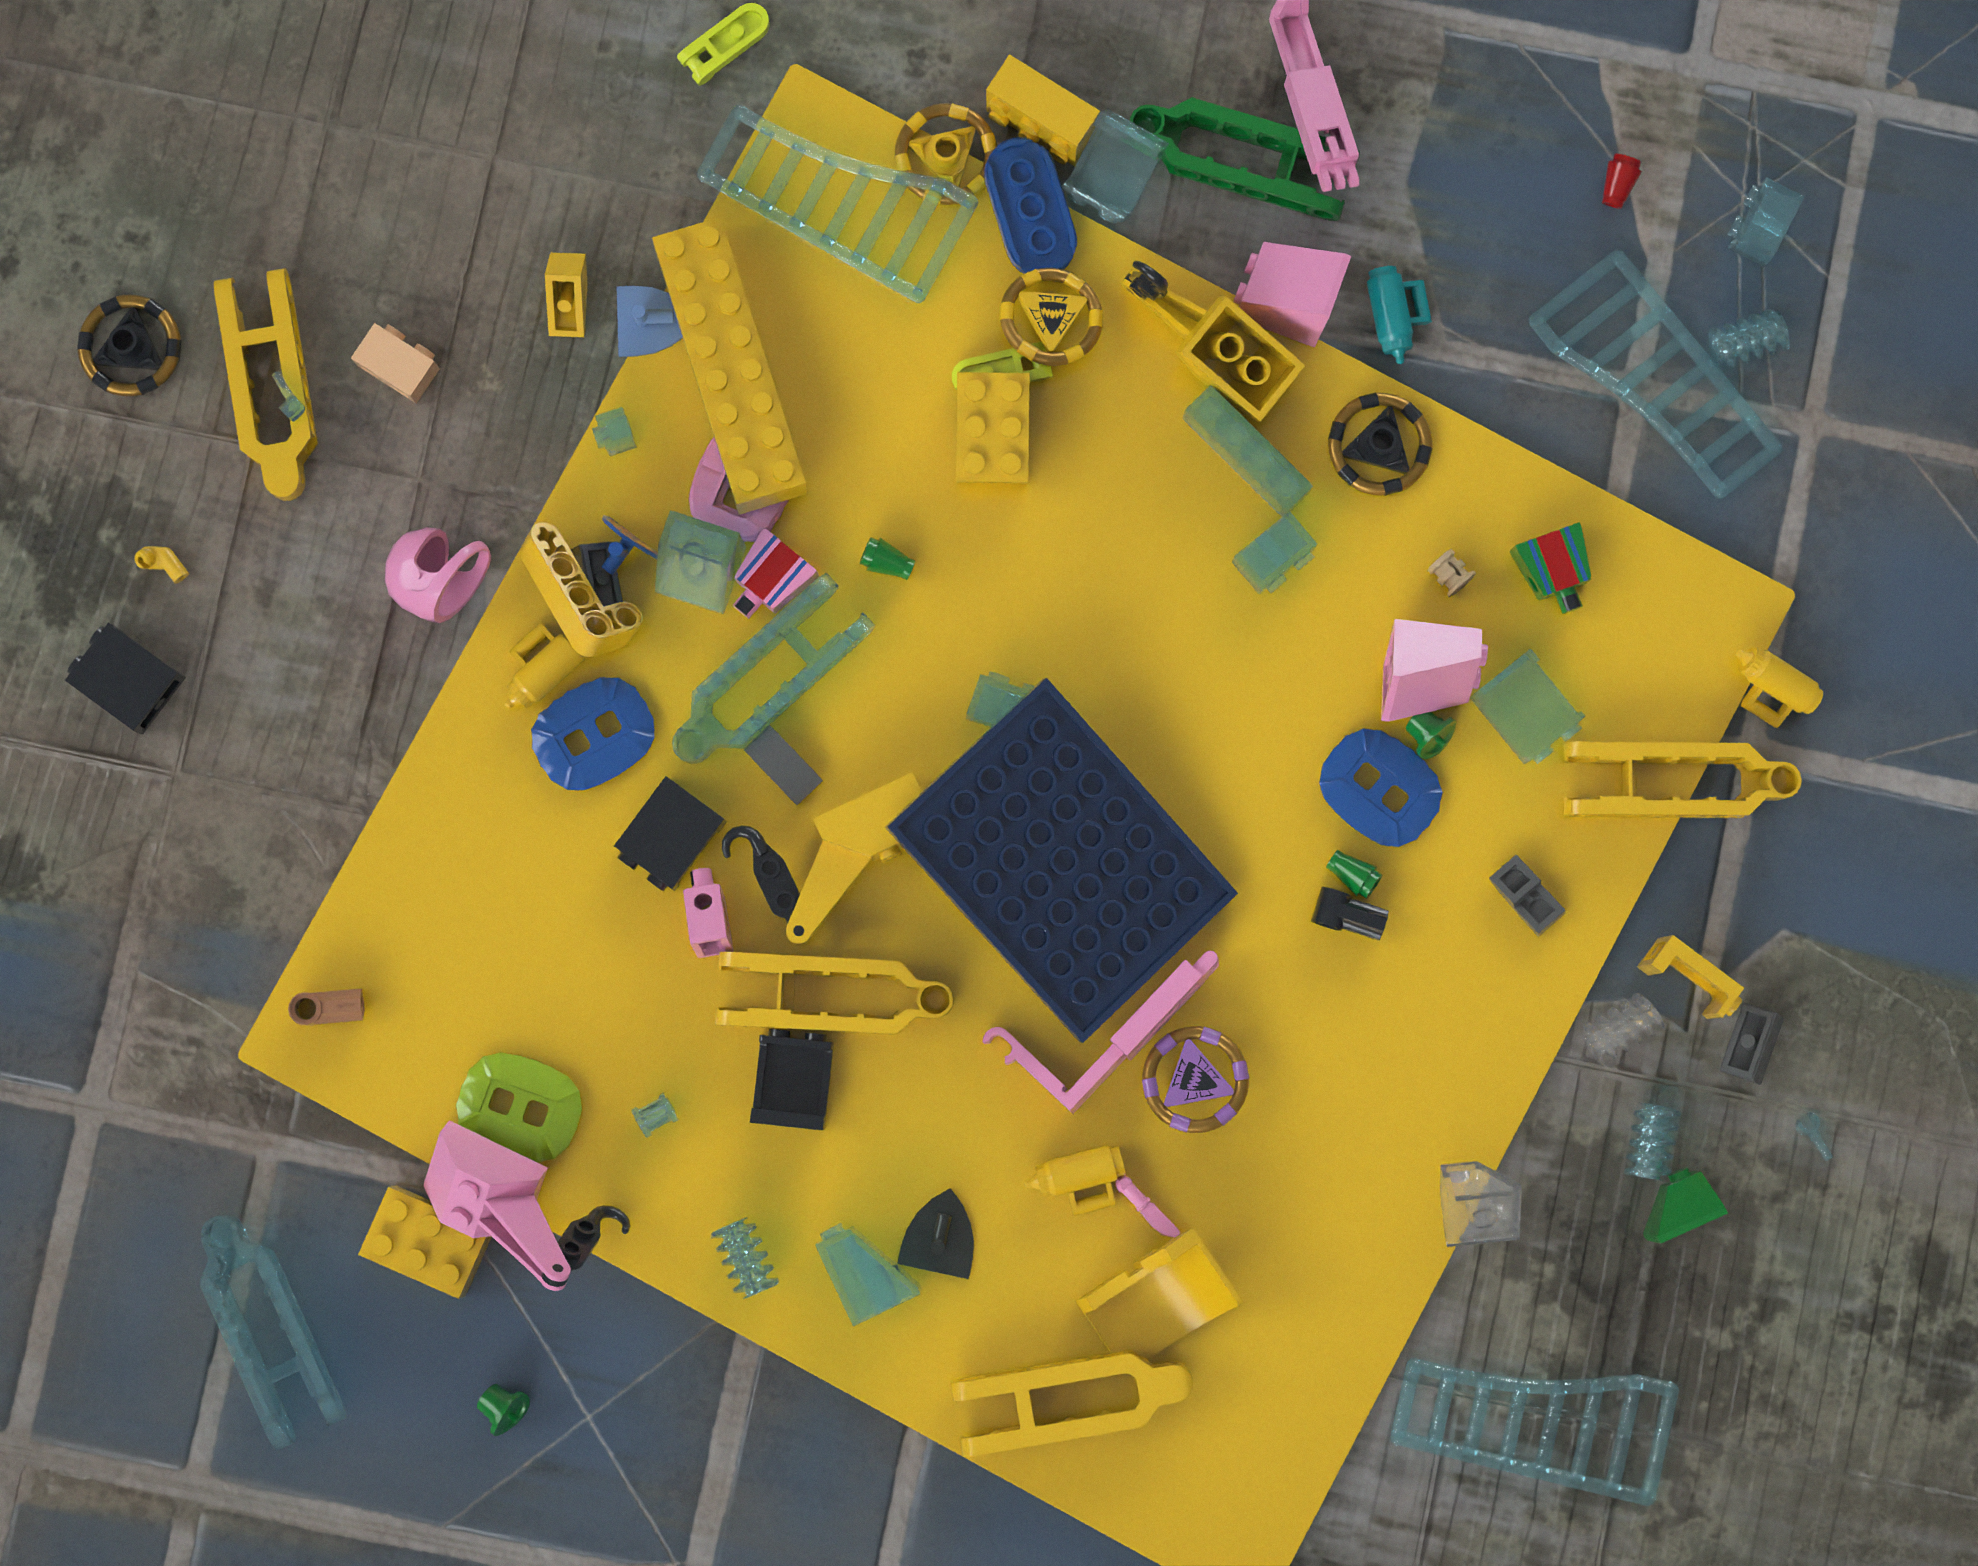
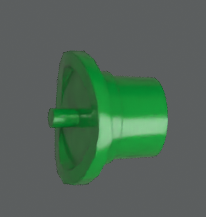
[1406,712,1456,759]
[477,1384,530,1436]

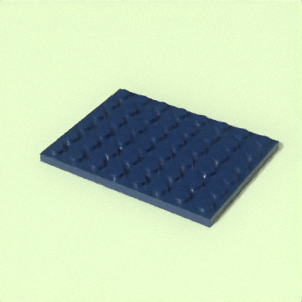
[885,678,1238,1043]

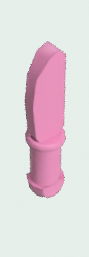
[1115,1176,1180,1238]

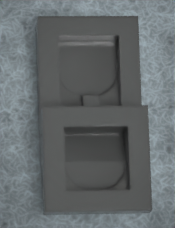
[744,725,823,805]
[1489,855,1566,937]

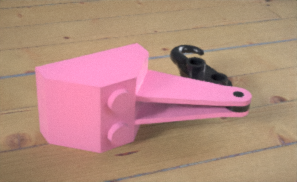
[423,1120,631,1291]

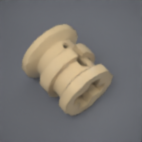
[1427,548,1476,597]

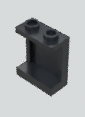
[65,622,186,735]
[614,776,727,892]
[750,1029,834,1131]

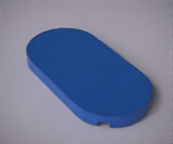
[984,137,1077,274]

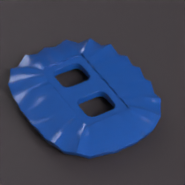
[531,677,654,790]
[1319,728,1443,847]

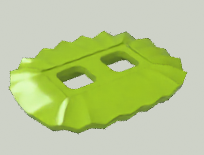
[456,1052,582,1163]

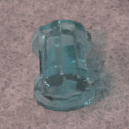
[631,1093,679,1138]

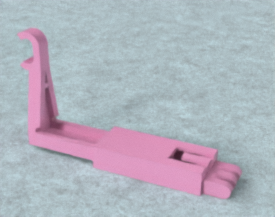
[1269,0,1359,192]
[982,951,1219,1114]

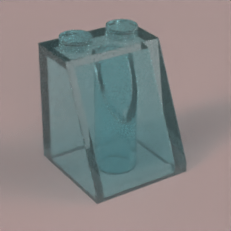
[655,510,746,614]
[815,1223,922,1326]

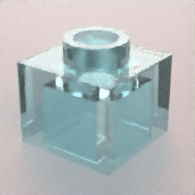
[592,407,637,456]

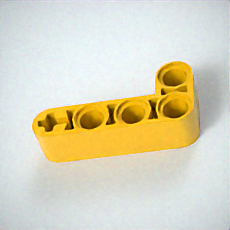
[520,522,643,657]

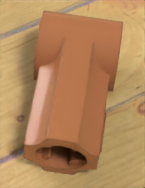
[288,989,365,1026]

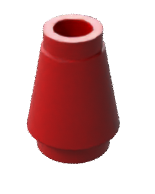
[1602,153,1642,209]

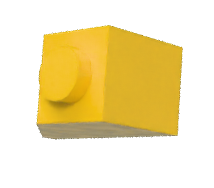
[545,252,588,337]

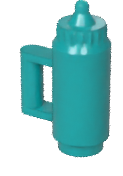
[1366,265,1432,364]

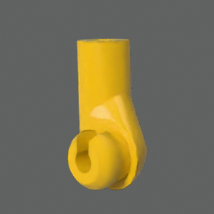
[134,546,189,584]

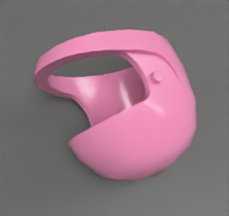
[385,527,491,623]

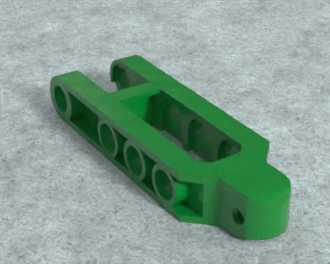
[1128,97,1360,221]

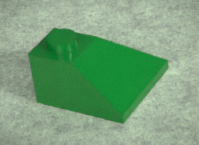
[1643,1167,1728,1244]

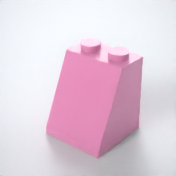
[1233,242,1351,348]
[1381,619,1488,722]

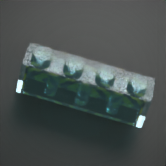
[1183,385,1313,519]

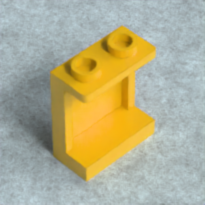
[1637,935,1744,1019]

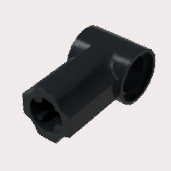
[1311,887,1389,941]

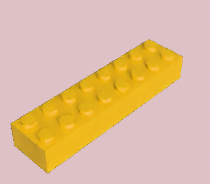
[652,217,808,515]

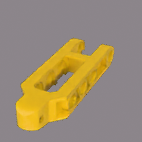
[214,268,318,501]
[1563,741,1802,818]
[715,952,954,1035]
[950,1349,1193,1457]

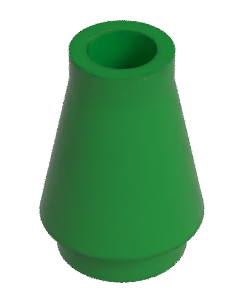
[859,537,915,580]
[1326,850,1383,899]

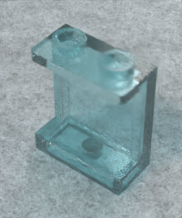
[1062,108,1169,224]
[1470,649,1586,764]

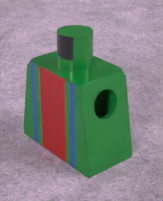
[1510,522,1591,614]

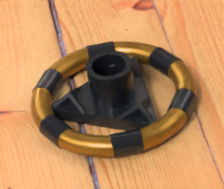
[77,295,181,396]
[1328,392,1433,496]

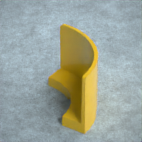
[1076,1228,1243,1360]

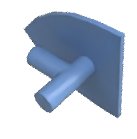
[617,286,683,357]

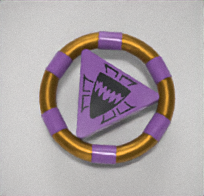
[1142,1026,1250,1133]

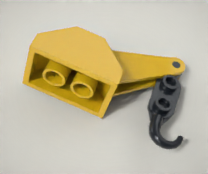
[1120,261,1306,422]
[722,772,922,944]

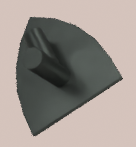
[897,1188,974,1279]

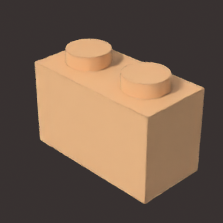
[351,323,440,404]

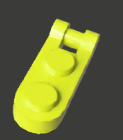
[677,3,770,86]
[952,342,1053,390]

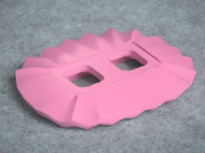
[688,437,789,543]

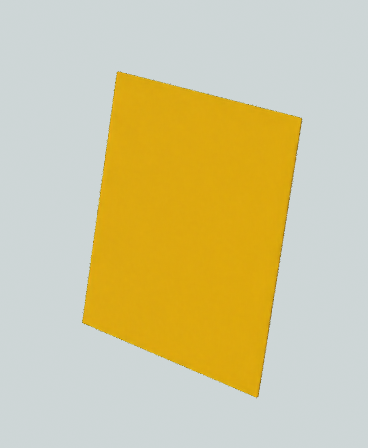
[238,64,1795,1566]

